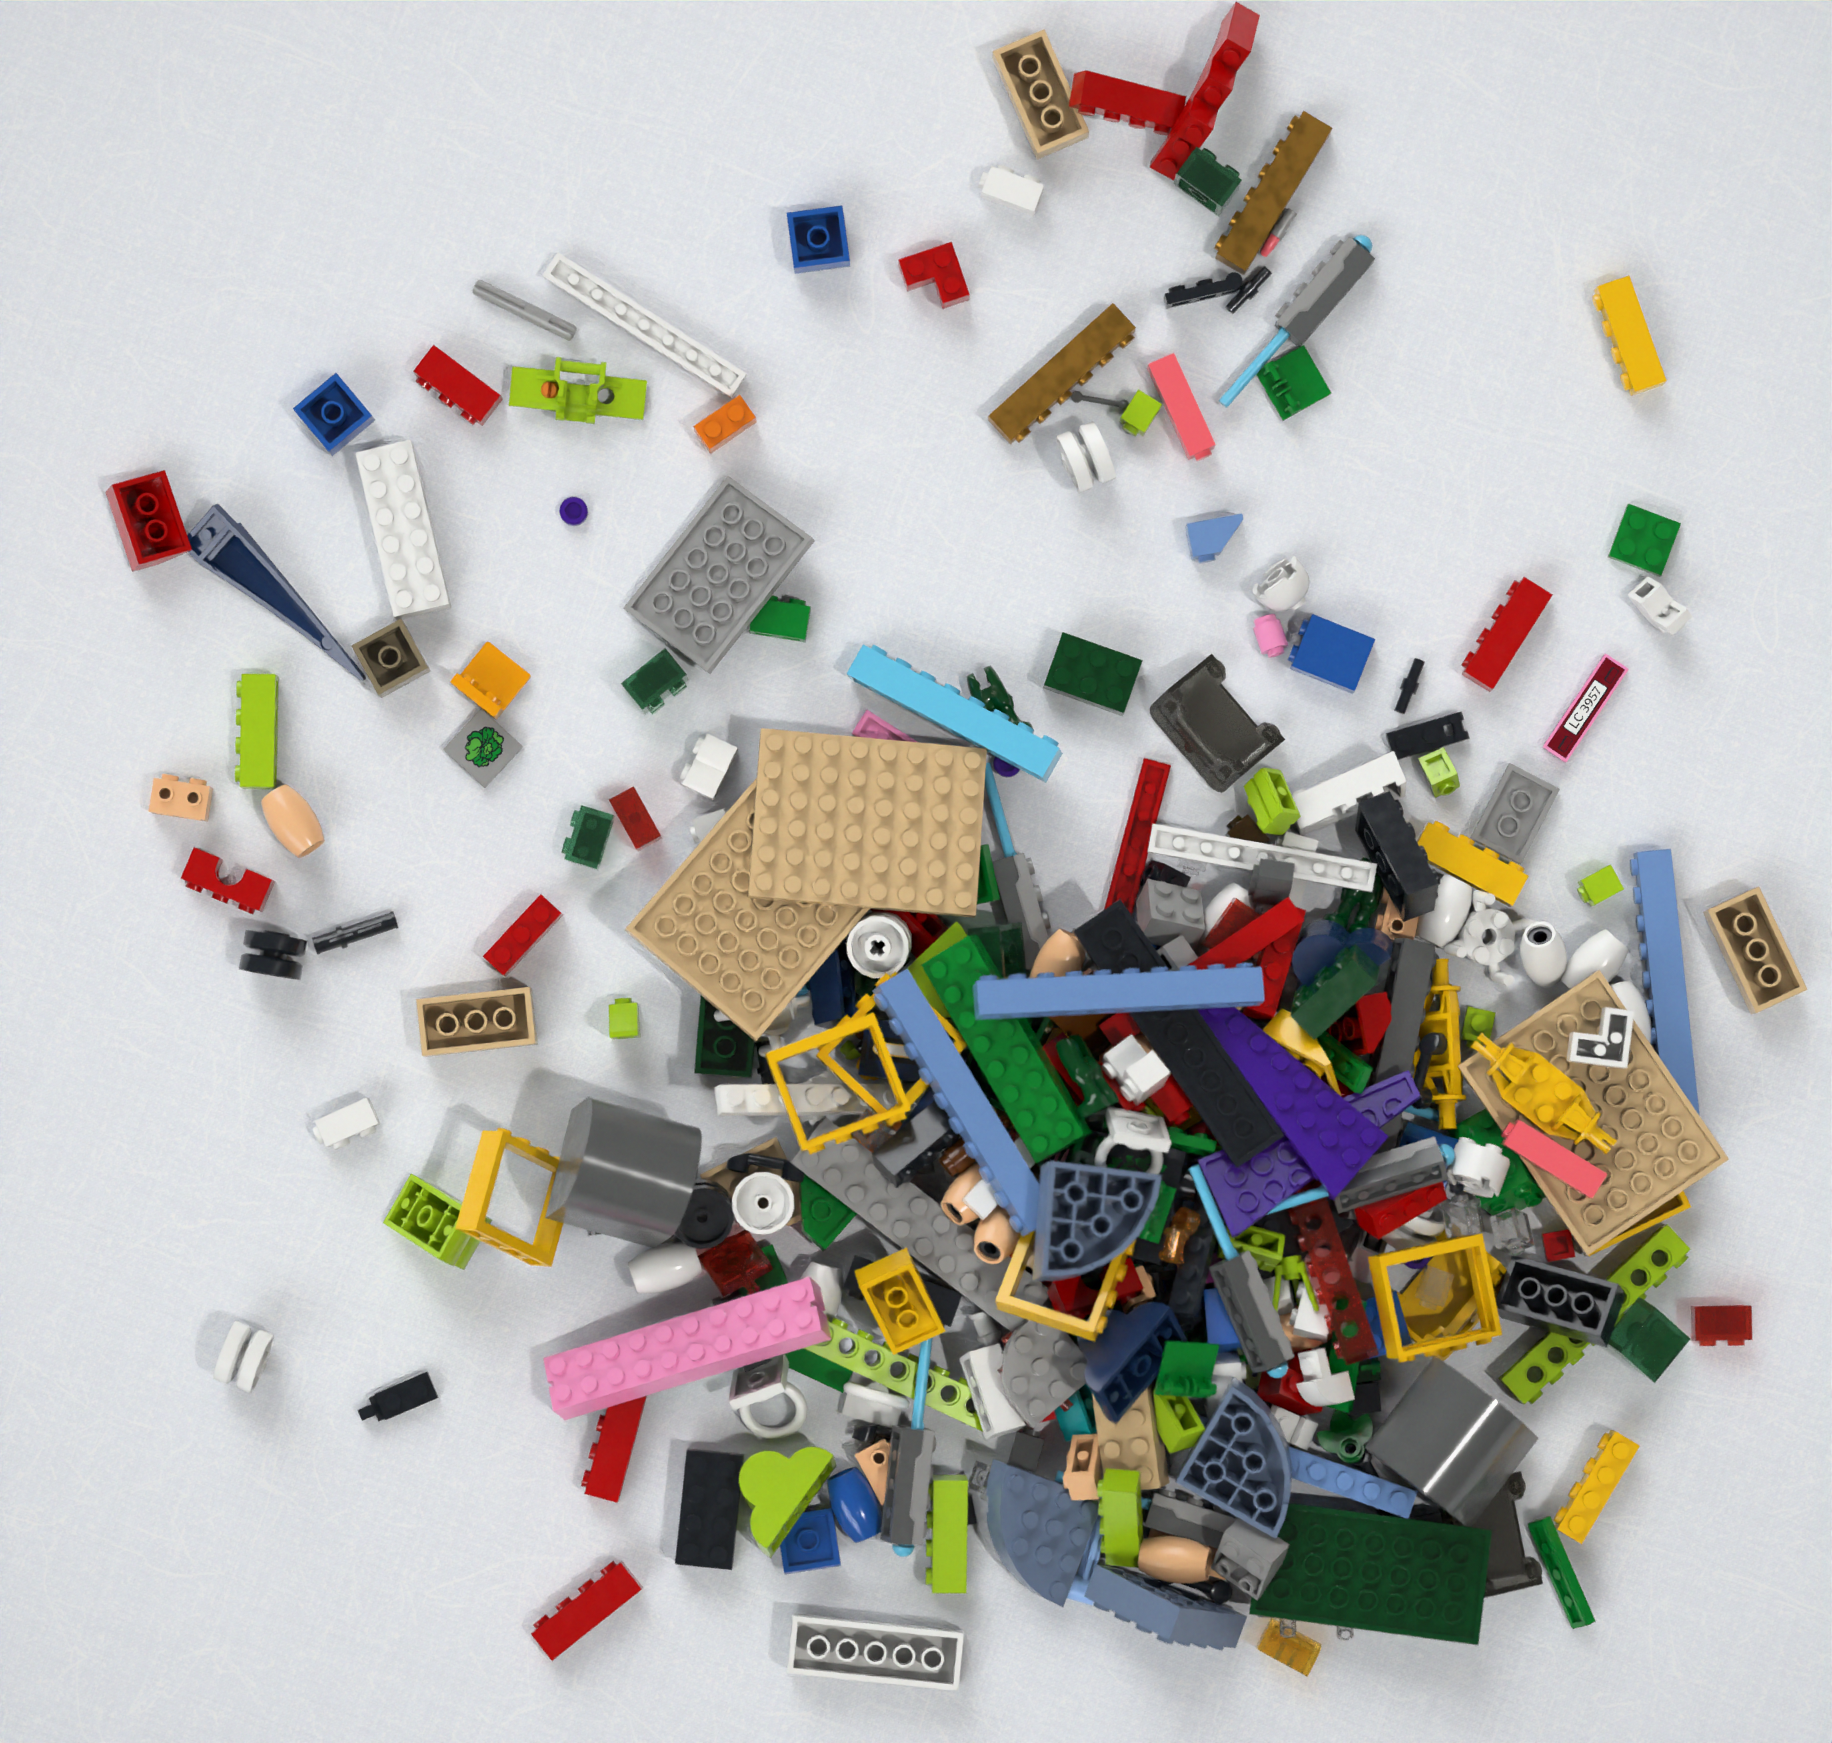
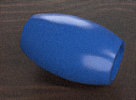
[827,1467,882,1543]

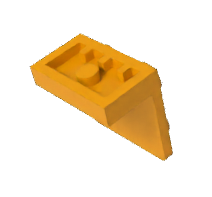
[450,642,531,720]

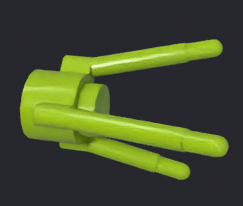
[1272,1255,1319,1313]

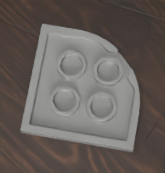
[1001,1306,1087,1428]

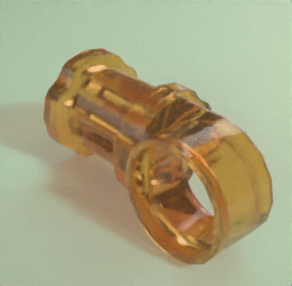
[1159,1207,1200,1264]

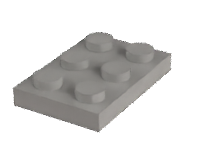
[1470,763,1560,864]

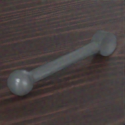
[1071,391,1129,411]

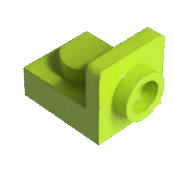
[1418,747,1460,798]
[1460,1006,1496,1048]

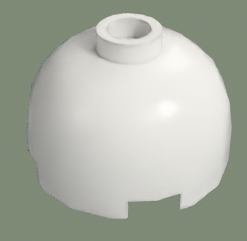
[1252,556,1310,611]

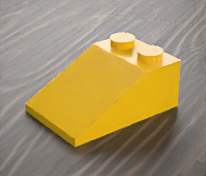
[1263,1008,1341,1096]
[855,1247,945,1355]

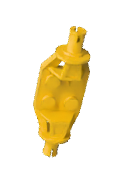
[1413,958,1466,1130]
[1470,1033,1617,1155]

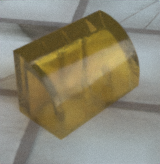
[1255,1617,1322,1677]

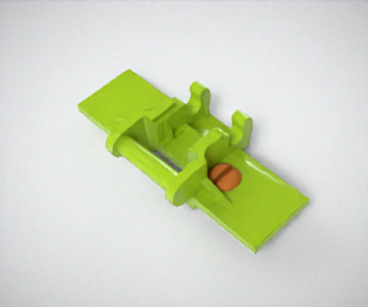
[509,357,647,424]

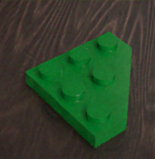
[799,1173,857,1252]

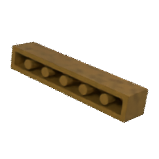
[1214,111,1332,275]
[988,303,1136,445]

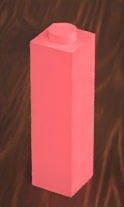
[1147,353,1216,461]
[1501,1120,1607,1199]

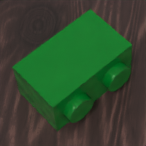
[749,595,811,643]

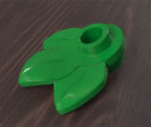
[1317,1410,1373,1463]

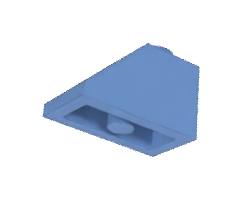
[1185,514,1243,563]

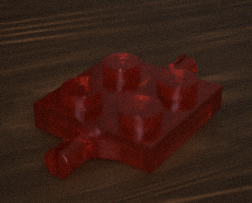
[698,1229,773,1297]

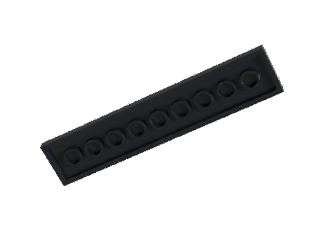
[1073,899,1284,1169]

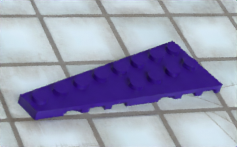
[1197,1007,1389,1201]
[1198,1070,1420,1238]

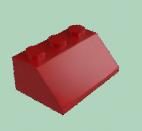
[105,470,192,572]
[1325,992,1392,1056]

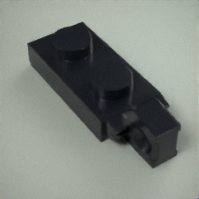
[358,1372,439,1422]

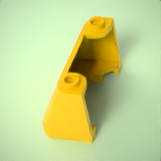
[1397,1223,1507,1361]

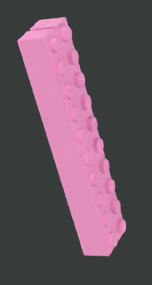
[543,1277,831,1420]

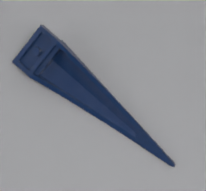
[187,504,366,681]

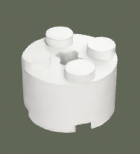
[1446,1137,1510,1198]

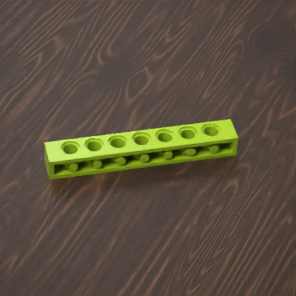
[1498,1224,1690,1405]
[804,1317,983,1432]

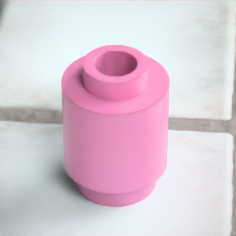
[1253,614,1288,658]

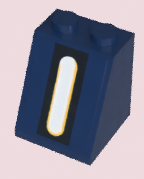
[858,1019,953,1083]

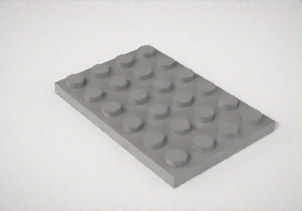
[623,476,815,674]

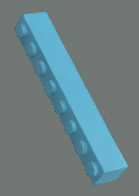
[847,645,1063,783]

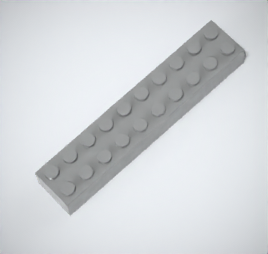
[791,1117,1049,1333]

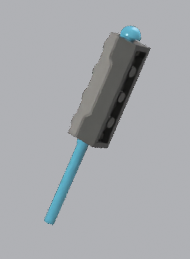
[1218,235,1375,408]
[985,763,1051,972]
[1266,1136,1455,1215]
[1188,1164,1294,1378]
[880,1337,936,1557]
[1055,1470,1237,1549]

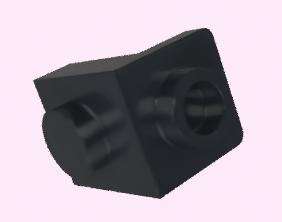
[1140,860,1191,887]

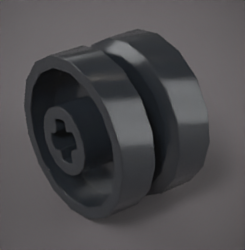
[239,930,307,980]
[675,1179,734,1249]

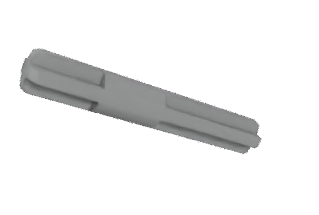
[473,279,577,341]

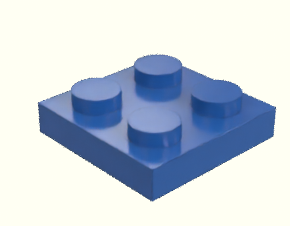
[780,1508,841,1575]

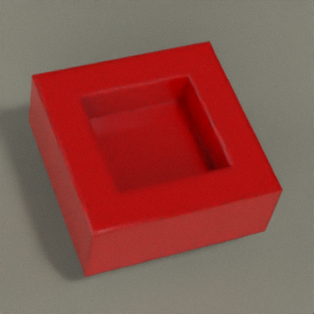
[1541,1229,1575,1262]

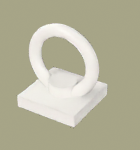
[1094,1107,1171,1174]
[729,1354,807,1439]
[842,1361,910,1428]

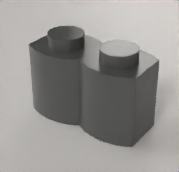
[1248,858,1295,906]

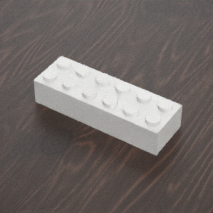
[355,440,452,620]
[787,1613,964,1691]

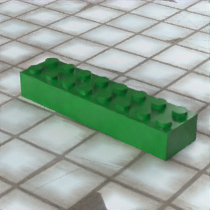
[921,935,1092,1164]

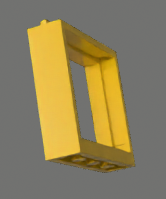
[816,972,968,1127]
[765,1013,911,1155]
[455,1128,563,1267]
[996,1229,1137,1341]
[1368,1233,1502,1363]

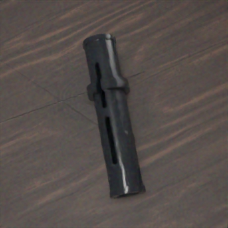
[312,911,399,955]

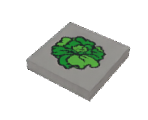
[443,708,523,788]

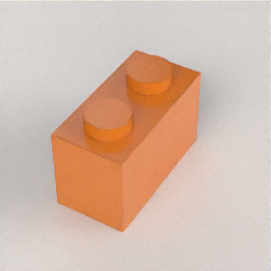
[693,395,757,454]

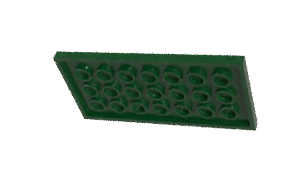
[1249,1503,1492,1645]

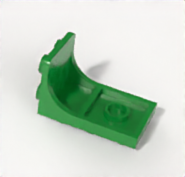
[1448,1108,1546,1220]

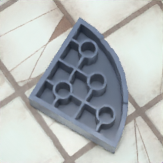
[1032,1161,1162,1281]
[1175,1377,1292,1539]
[986,1459,1100,1607]
[1084,1564,1247,1650]

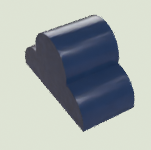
[1292,920,1393,1001]
[1078,1302,1187,1424]

